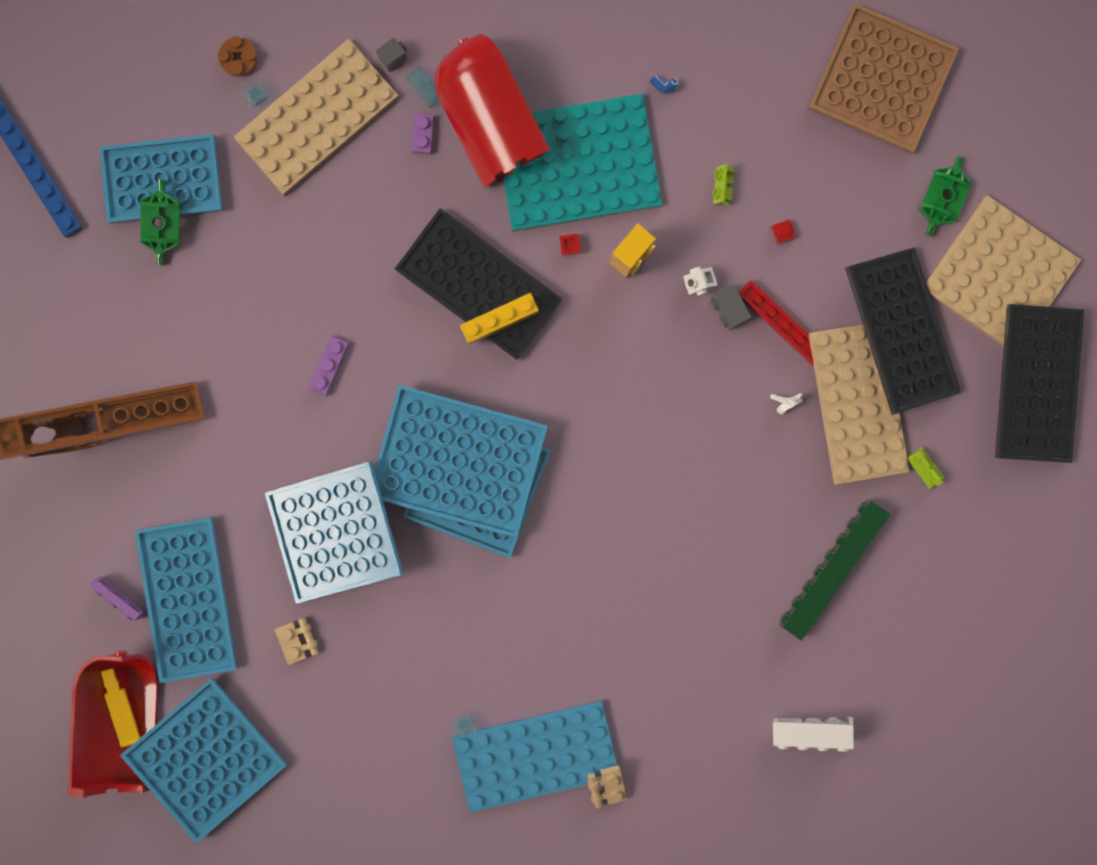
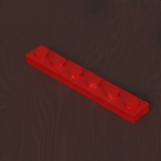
[739,280,814,367]

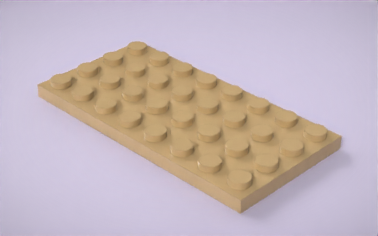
[234,38,399,196]
[808,325,909,485]

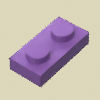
[412,114,434,154]

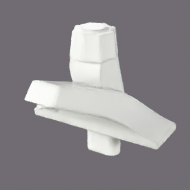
[770,393,804,415]

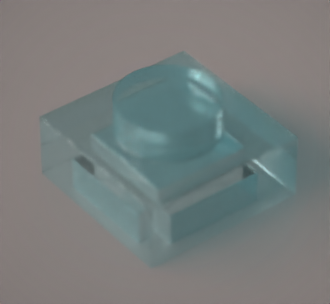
[242,80,269,108]
[452,714,475,738]

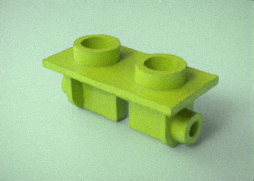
[712,164,735,206]
[907,447,945,489]

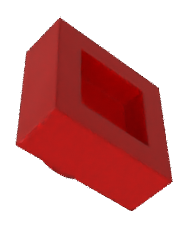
[771,219,796,244]
[559,233,581,256]

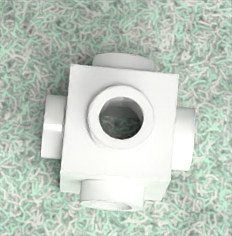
[683,267,717,296]

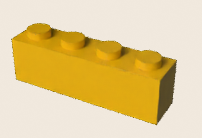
[460,293,539,345]

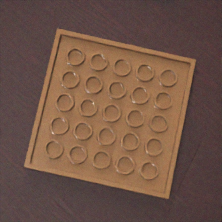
[808,3,959,154]

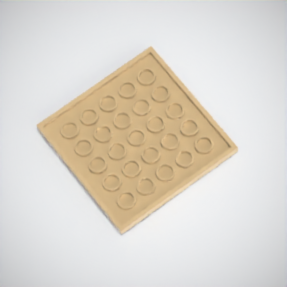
[926,195,1081,347]

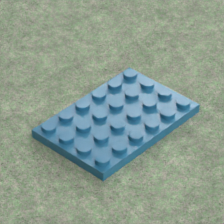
[99,134,223,224]

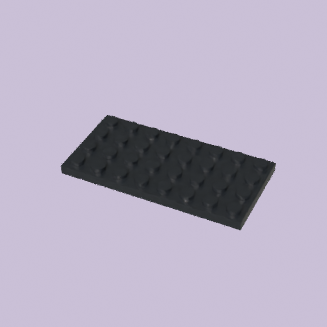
[394,208,563,360]
[845,247,961,415]
[995,304,1084,463]

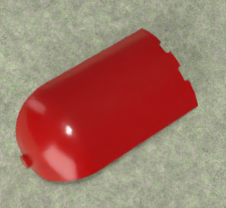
[434,34,550,188]
[67,650,159,798]

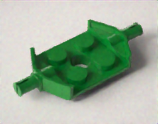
[918,156,972,237]
[140,179,182,265]

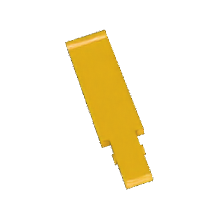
[101,668,141,748]

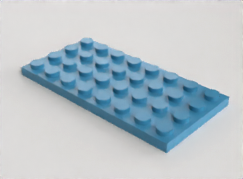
[135,517,238,683]
[452,700,617,813]

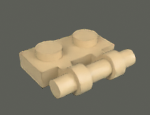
[274,617,319,665]
[587,765,627,808]

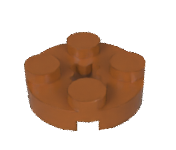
[217,36,257,77]

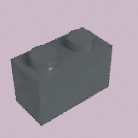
[710,284,751,330]

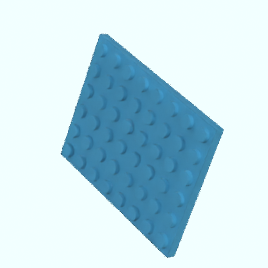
[374,385,548,538]

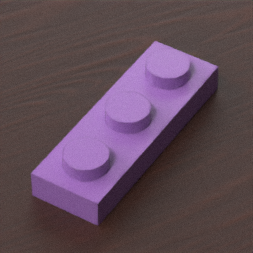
[308,336,349,396]
[89,577,146,621]

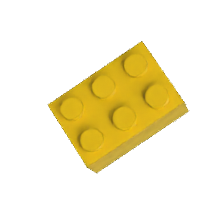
[609,223,656,278]

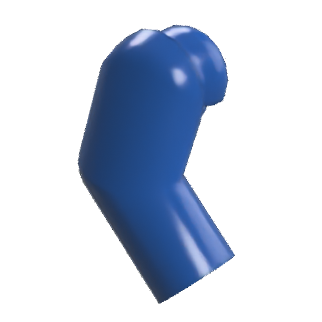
[649,75,679,93]

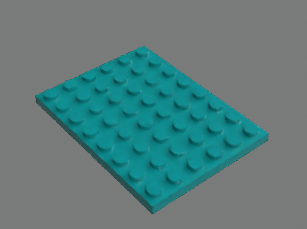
[503,93,662,232]

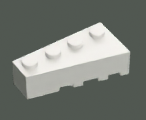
[773,717,854,752]

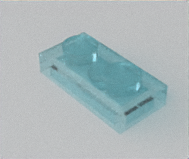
[405,66,439,108]

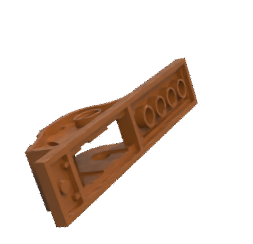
[0,381,205,460]

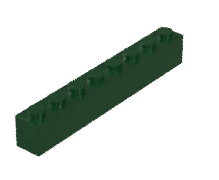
[779,500,891,641]

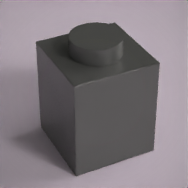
[376,37,407,72]

